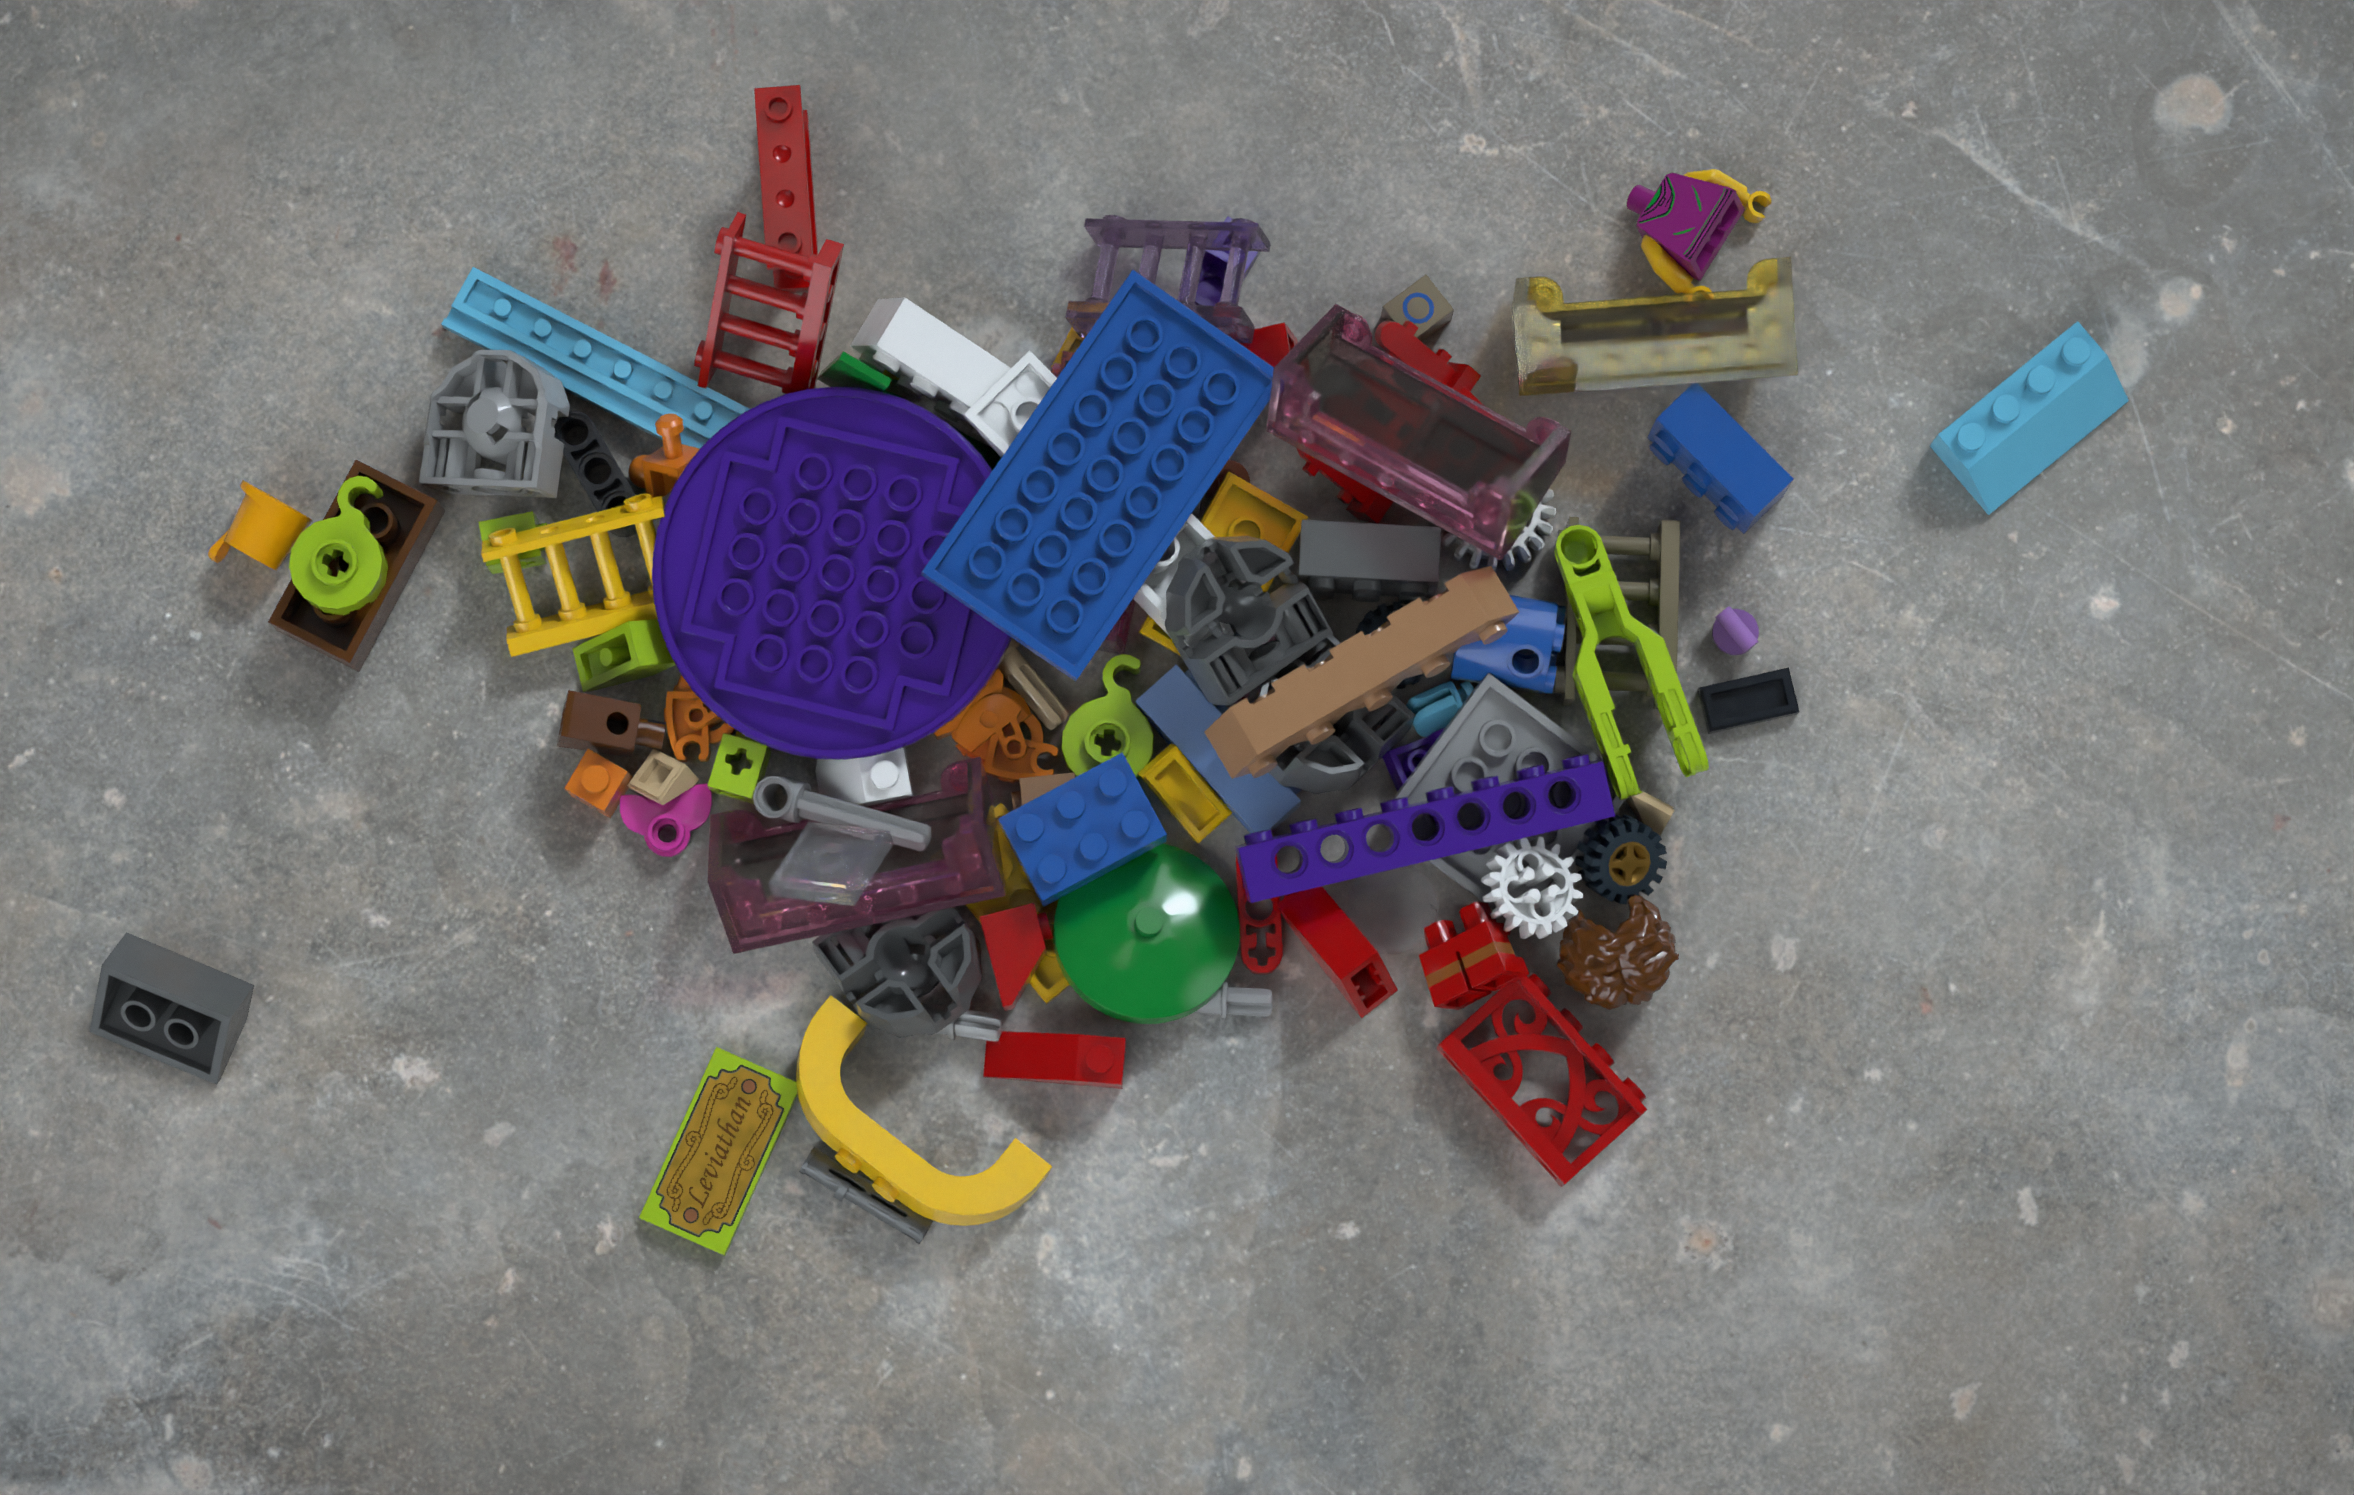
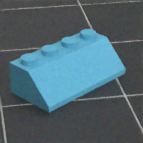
[1930,321,2129,515]

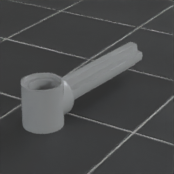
[753,776,932,852]

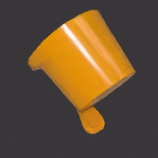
[208,480,313,571]

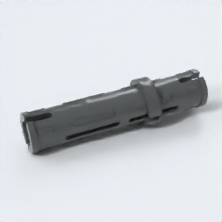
[799,1146,933,1244]

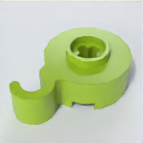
[289,476,388,615]
[1062,654,1154,780]

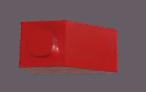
[980,903,1053,1011]

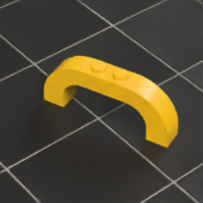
[796,995,1052,1226]

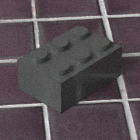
[1297,520,1441,604]

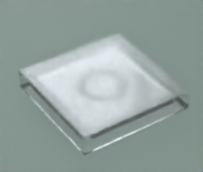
[768,822,894,906]

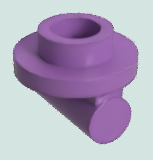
[1712,606,1759,655]

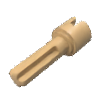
[998,638,1069,730]

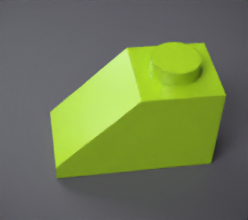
[572,619,676,692]

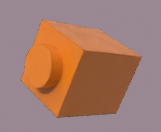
[564,749,633,819]

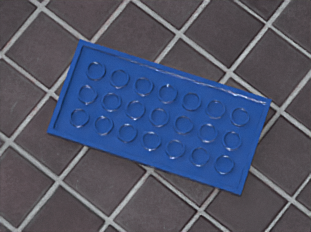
[921,270,1286,682]

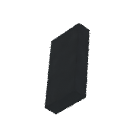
[1698,667,1800,734]

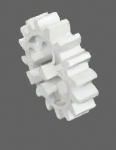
[1481,837,1583,939]

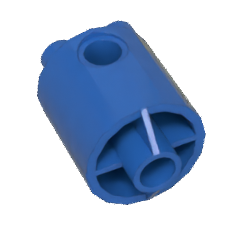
[1450,595,1566,694]

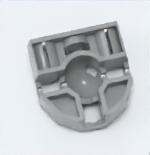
[419,350,570,498]

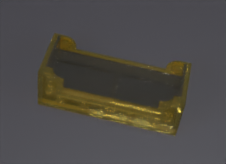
[1512,257,1799,396]

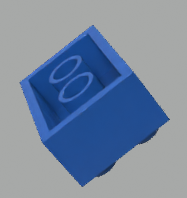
[1647,381,1794,534]
[998,752,1167,907]

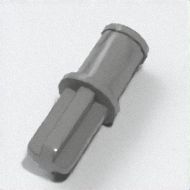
[1193,982,1273,1019]
[920,1002,1003,1041]

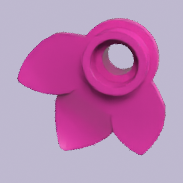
[620,783,712,857]

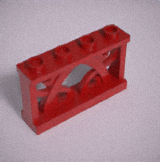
[1436,973,1647,1187]

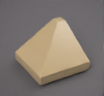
[627,749,699,805]
[1626,791,1675,835]

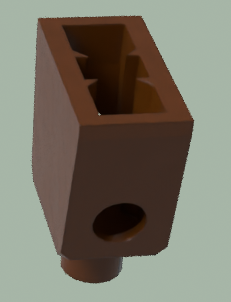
[557,690,666,757]

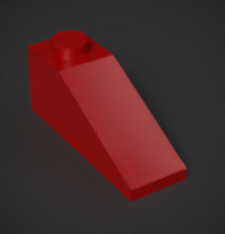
[983,1031,1126,1089]

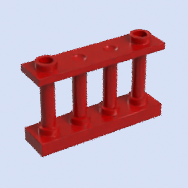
[754,85,818,293]
[694,212,844,394]

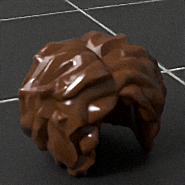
[1557,894,1679,1010]

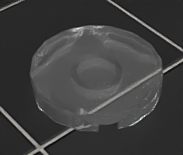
[1346,866,1439,955]

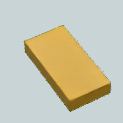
[1137,743,1232,843]

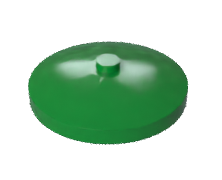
[1053,843,1240,1024]

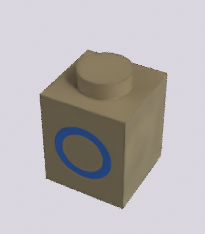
[1381,274,1454,342]

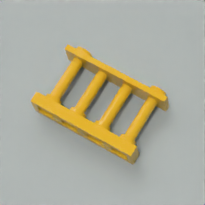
[481,494,665,657]

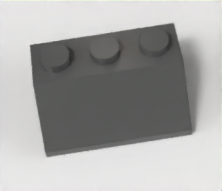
[89,932,254,1085]

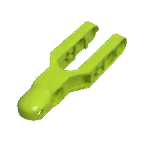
[1554,525,1709,800]

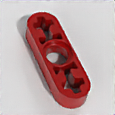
[1235,843,1283,975]

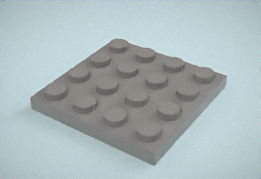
[1379,673,1625,929]

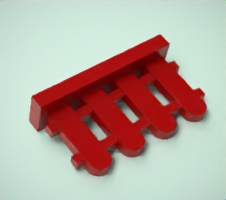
[1297,321,1481,524]

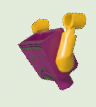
[1626,169,1771,315]

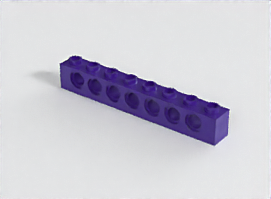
[1235,754,1615,903]

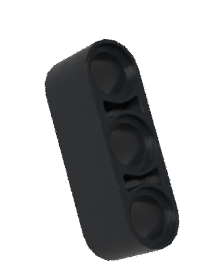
[554,411,637,537]

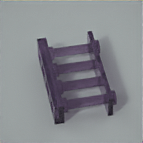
[1065,215,1271,343]

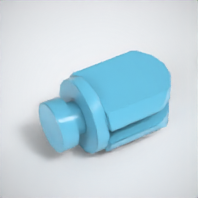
[1406,681,1474,737]

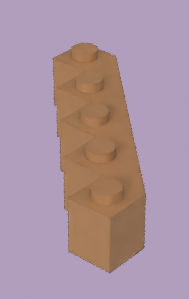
[1204,566,1519,779]

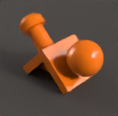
[628,414,700,498]

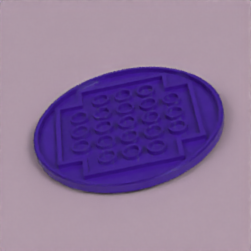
[652,387,1012,760]

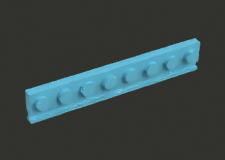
[441,267,750,448]

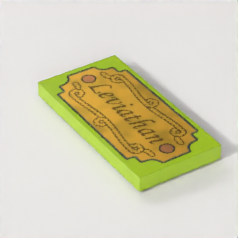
[639,1047,798,1256]

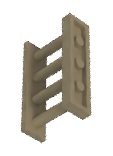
[1554,517,1680,709]

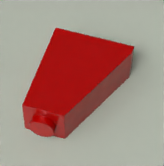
[1276,886,1398,1019]

